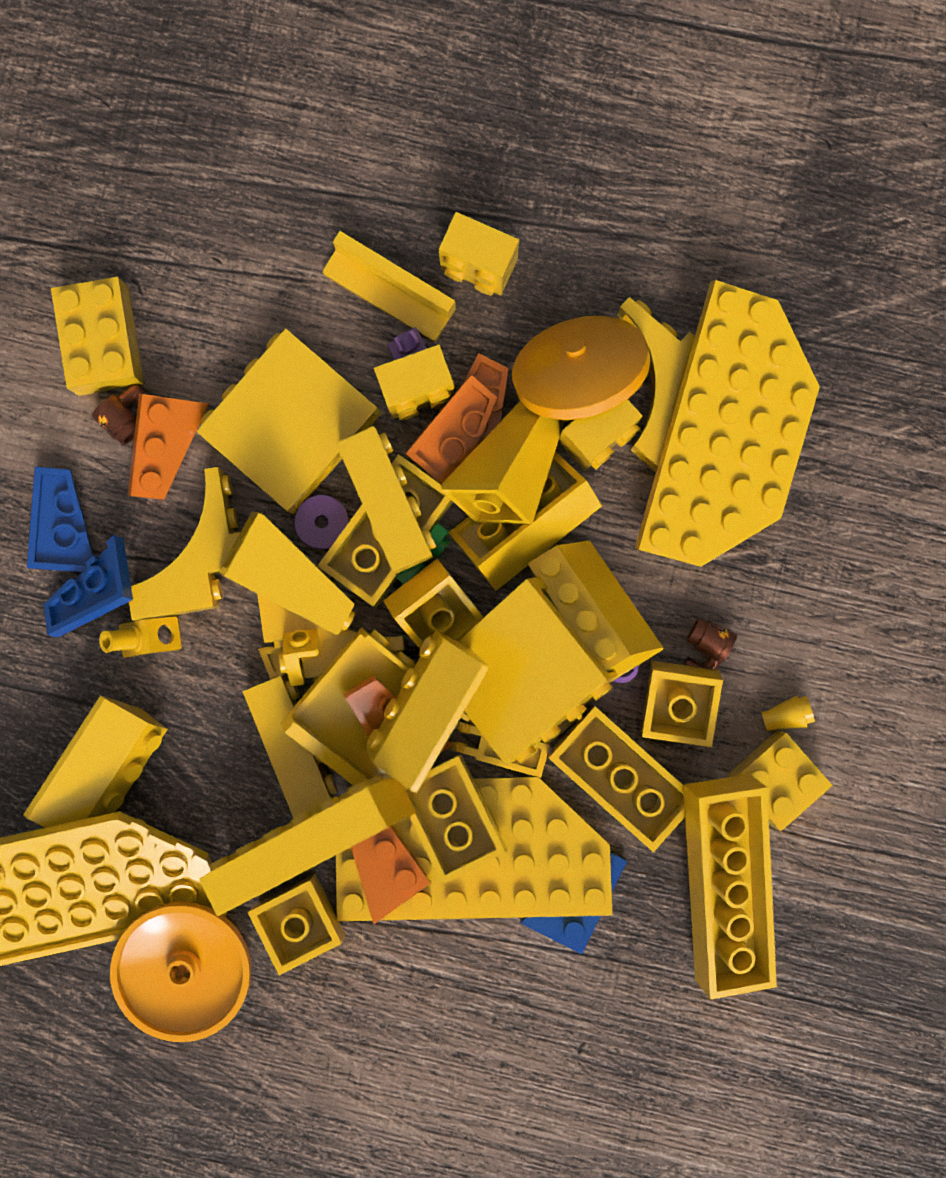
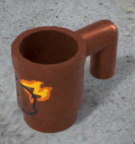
[91,385,147,445]
[683,618,737,670]

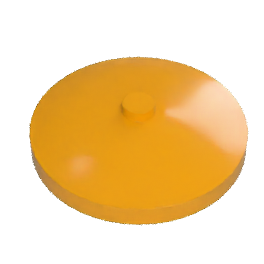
[512,316,650,420]
[110,902,252,1042]

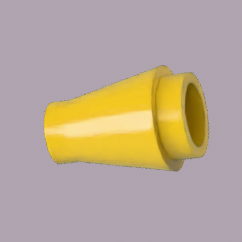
[761,695,815,731]

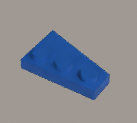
[27,467,93,572]
[43,535,133,638]
[520,852,627,954]

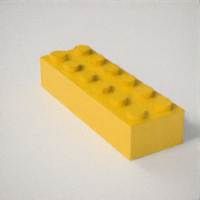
[199,774,416,917]
[683,774,777,1000]

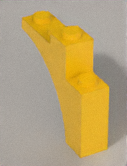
[617,297,695,472]
[129,467,240,621]
[257,594,406,683]

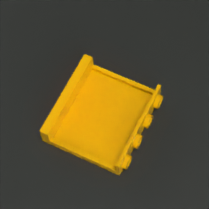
[196,328,382,515]
[458,577,618,765]
[281,627,470,786]

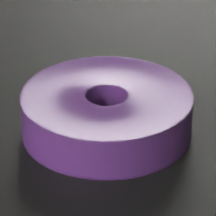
[295,495,350,550]

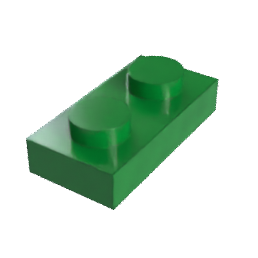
[396,523,450,584]

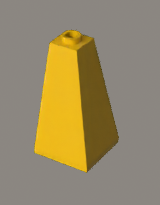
[440,401,565,524]
[219,511,355,635]

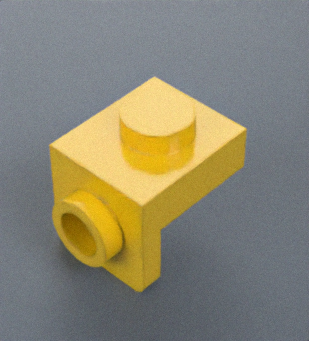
[279,629,319,687]

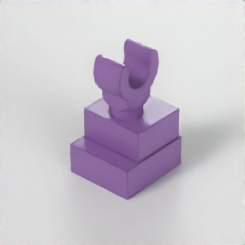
[387,327,427,360]

